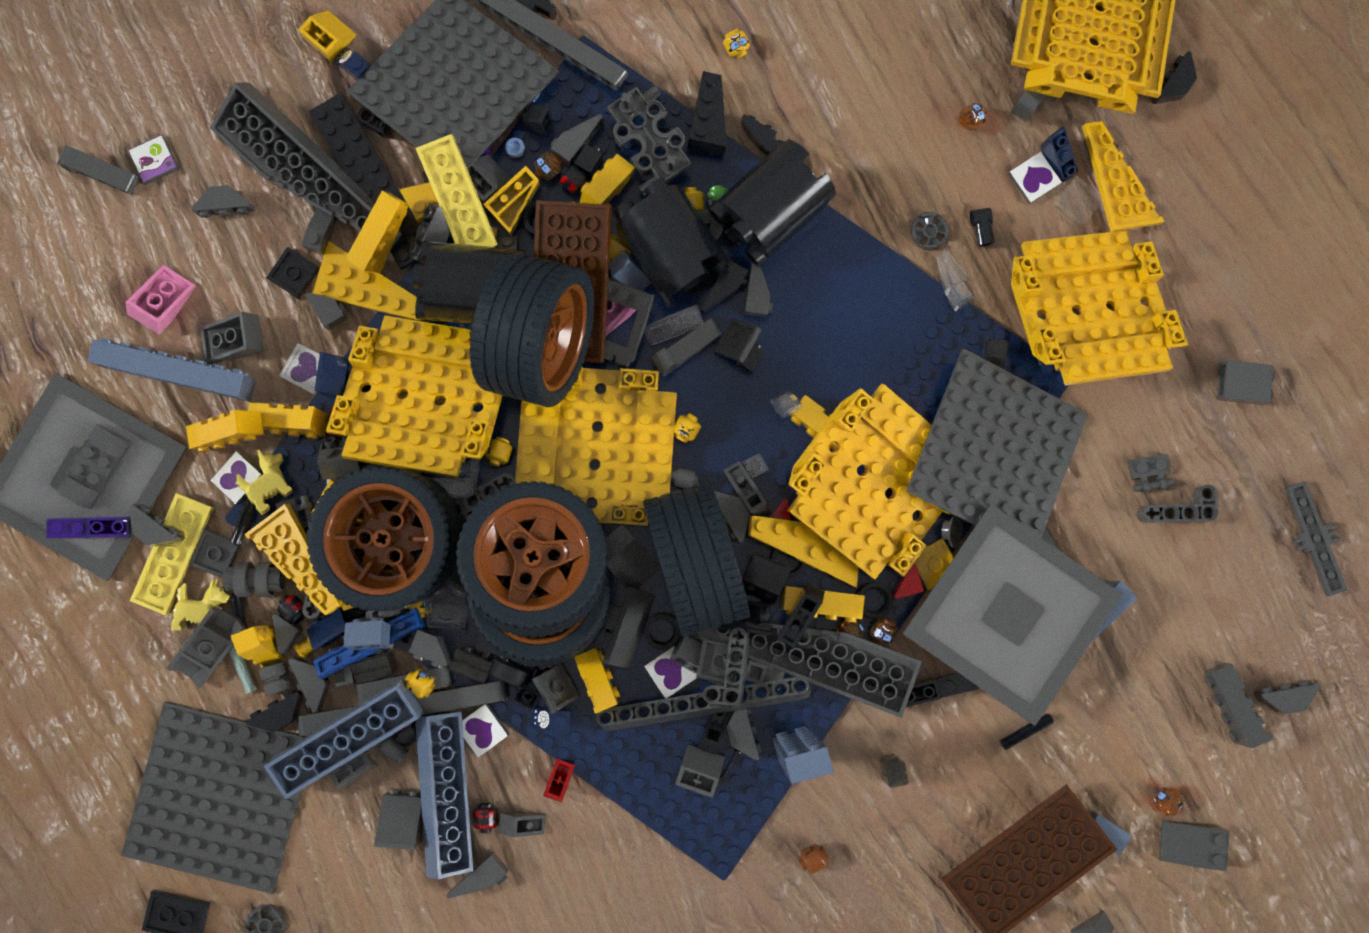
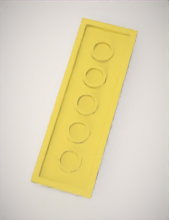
[416,134,498,247]
[130,493,214,615]

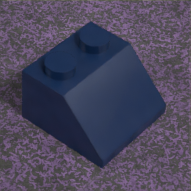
[314,352,352,397]
[307,608,353,650]

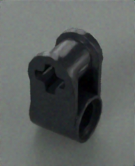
[357,107,391,138]

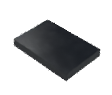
[141,890,211,933]

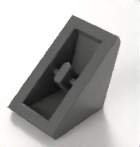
[272,614,304,654]
[1070,910,1115,933]

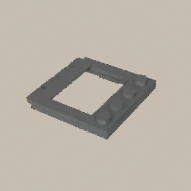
[604,278,655,367]

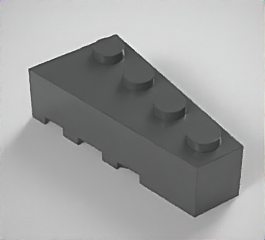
[1204,663,1273,748]

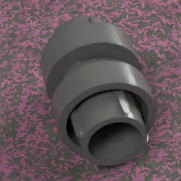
[224,562,285,597]

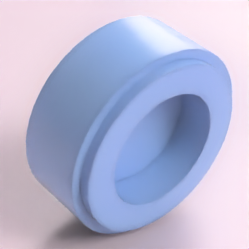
[505,138,525,158]

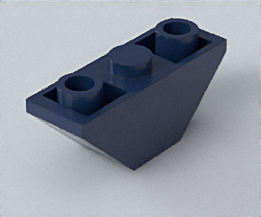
[1040,126,1078,182]

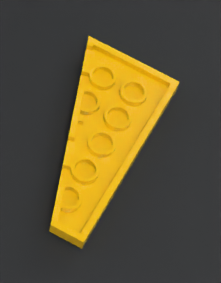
[1082,121,1165,232]
[313,241,423,321]
[244,504,344,615]
[748,516,859,588]

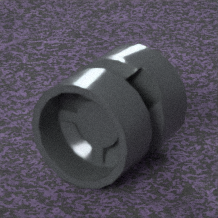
[258,662,291,696]

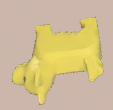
[236,449,293,515]
[171,578,230,631]

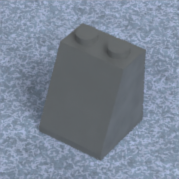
[374,789,423,850]

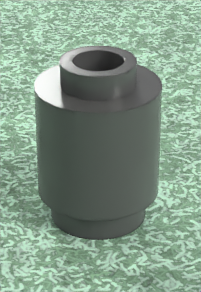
[670,468,699,488]
[378,736,408,764]

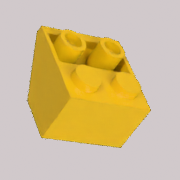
[298,10,356,62]

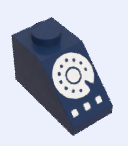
[334,47,371,81]
[532,707,572,731]

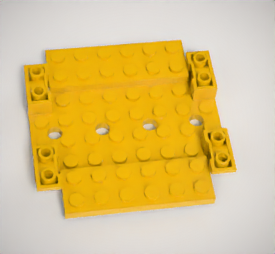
[1011,0,1175,115]
[1011,230,1188,385]
[326,315,502,479]
[515,367,677,526]
[787,384,950,580]

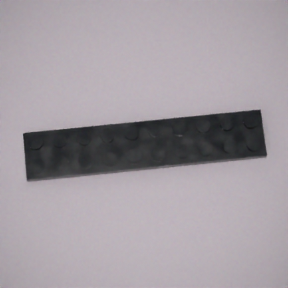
[309,93,419,270]

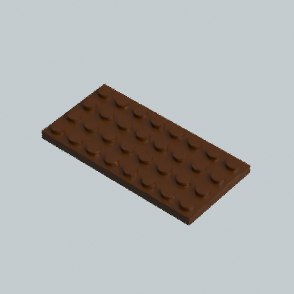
[534,200,612,363]
[941,784,1118,933]

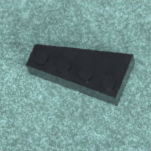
[687,71,727,157]

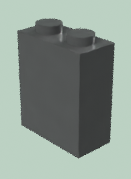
[1217,360,1275,405]

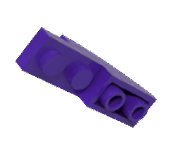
[46,517,129,538]

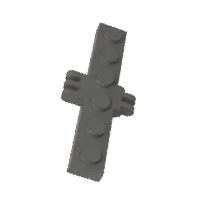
[1284,481,1347,596]

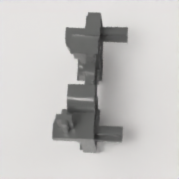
[607,86,692,197]

